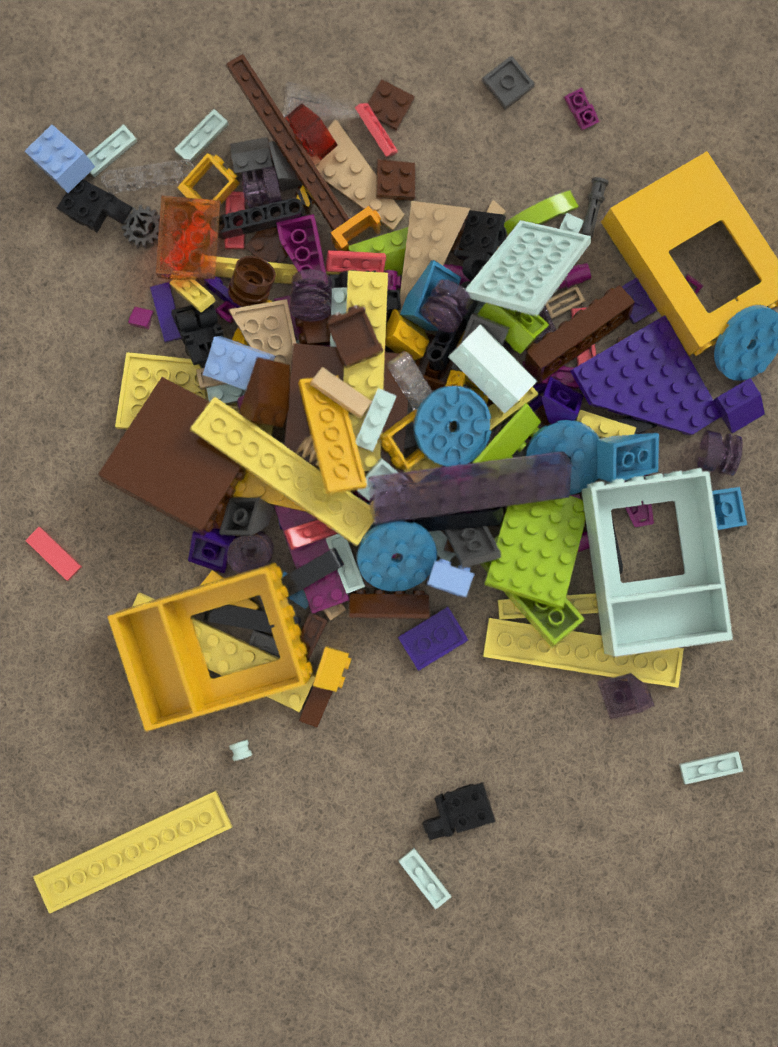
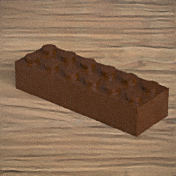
[524,285,635,384]

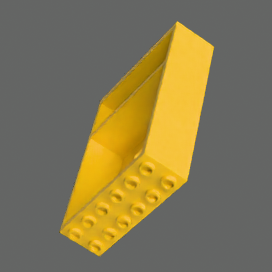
[601,151,778,356]
[108,563,313,732]

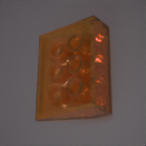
[156,195,221,280]

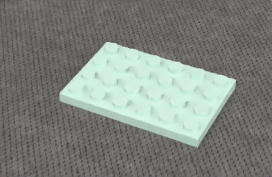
[464,220,591,316]

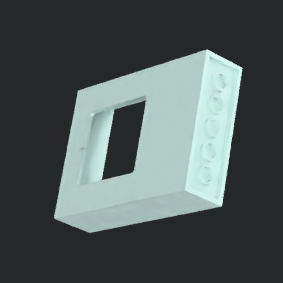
[581,468,733,657]

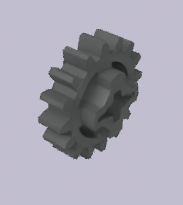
[121,205,165,248]

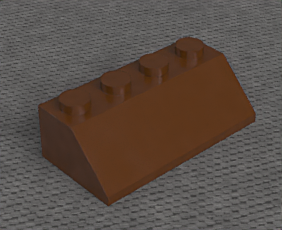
[349,590,429,618]

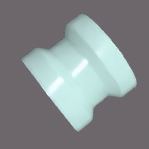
[229,740,252,761]

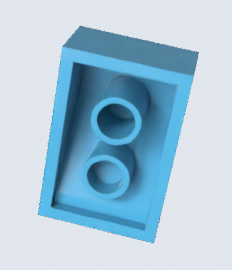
[400,260,462,331]
[597,433,659,483]

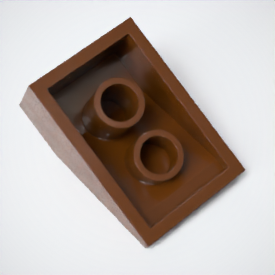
[409,333,457,395]
[239,357,290,427]

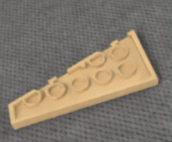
[308,119,404,231]
[398,201,470,313]
[229,299,296,389]

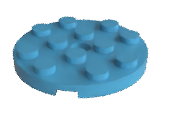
[714,305,778,381]
[414,386,491,467]
[525,420,600,495]
[357,520,437,591]

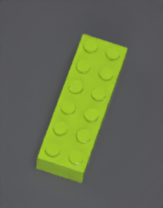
[480,536,585,648]

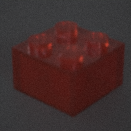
[285,103,338,160]

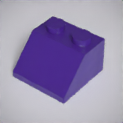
[542,376,584,424]
[714,378,765,434]
[188,527,237,574]

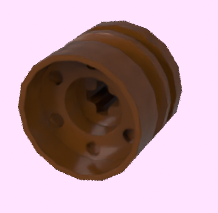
[228,256,276,307]

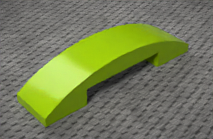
[504,190,579,235]

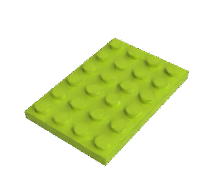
[484,478,586,610]

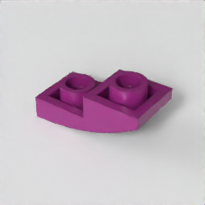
[564,88,600,130]

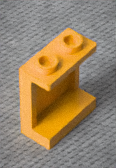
[331,206,381,251]

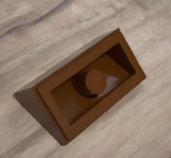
[299,686,333,727]

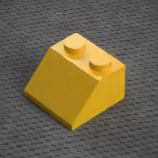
[385,309,429,361]
[313,646,352,692]

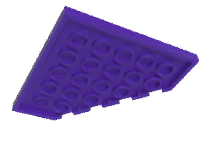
[570,315,722,436]

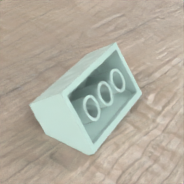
[449,324,536,413]

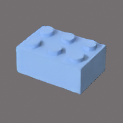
[25,125,95,193]
[203,336,276,390]
[426,559,474,598]

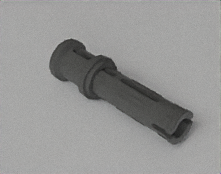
[581,177,609,238]

